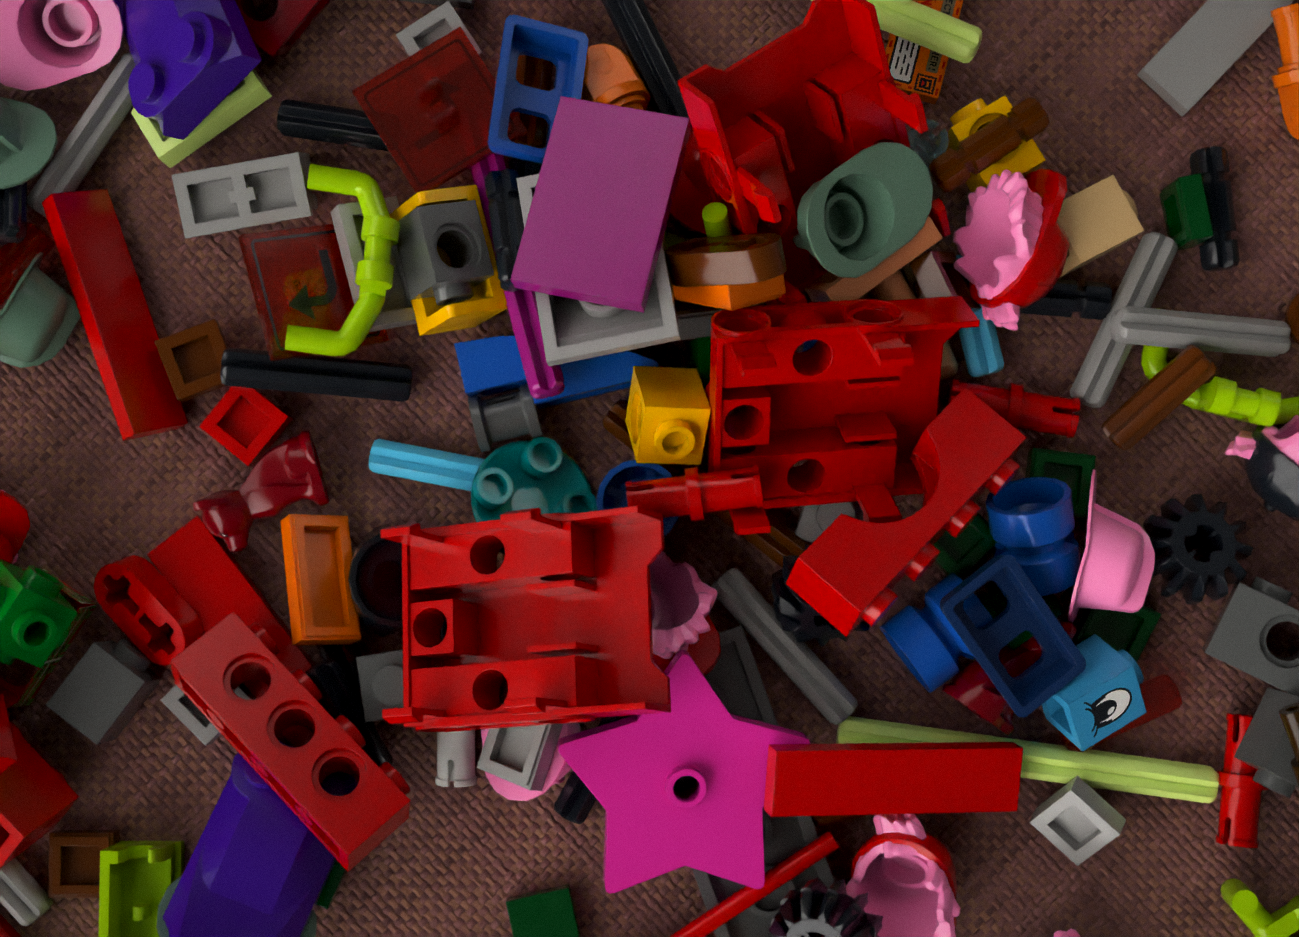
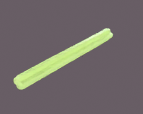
[836,716,1219,804]

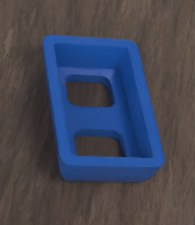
[487,15,588,164]

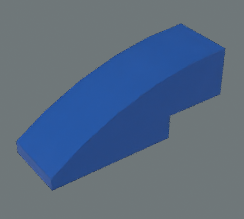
[454,336,659,410]

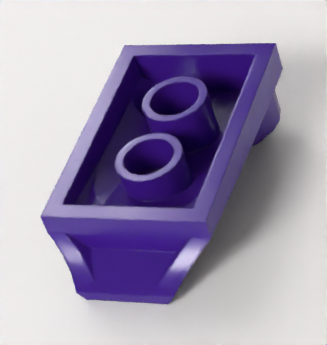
[114,0,262,140]
[162,740,358,937]

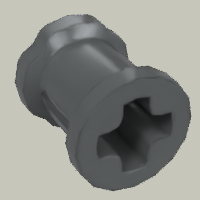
[468,383,543,452]

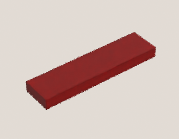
[42,189,188,441]
[147,515,315,747]
[764,742,1023,817]

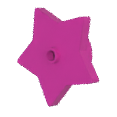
[557,650,810,894]

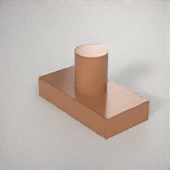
[804,216,943,302]

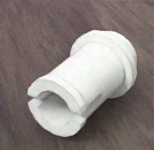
[435,730,477,787]

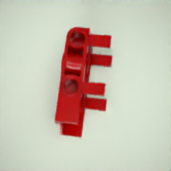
[677,0,951,305]
[705,296,980,535]
[381,506,671,732]

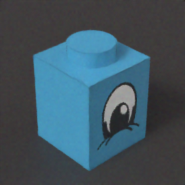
[1042,634,1146,752]

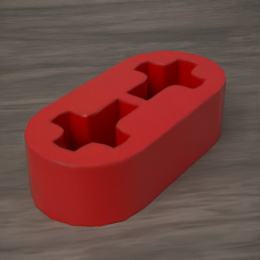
[94,555,204,666]

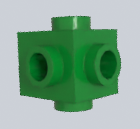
[0,559,78,668]

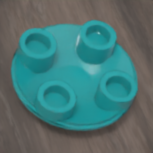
[471,437,598,554]

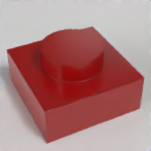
[199,386,293,468]

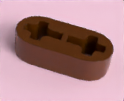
[665,233,787,287]

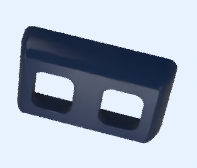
[940,554,1086,718]

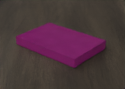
[510,96,692,313]

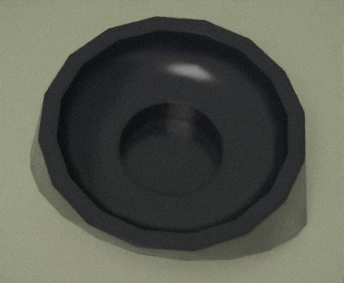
[348,524,403,637]

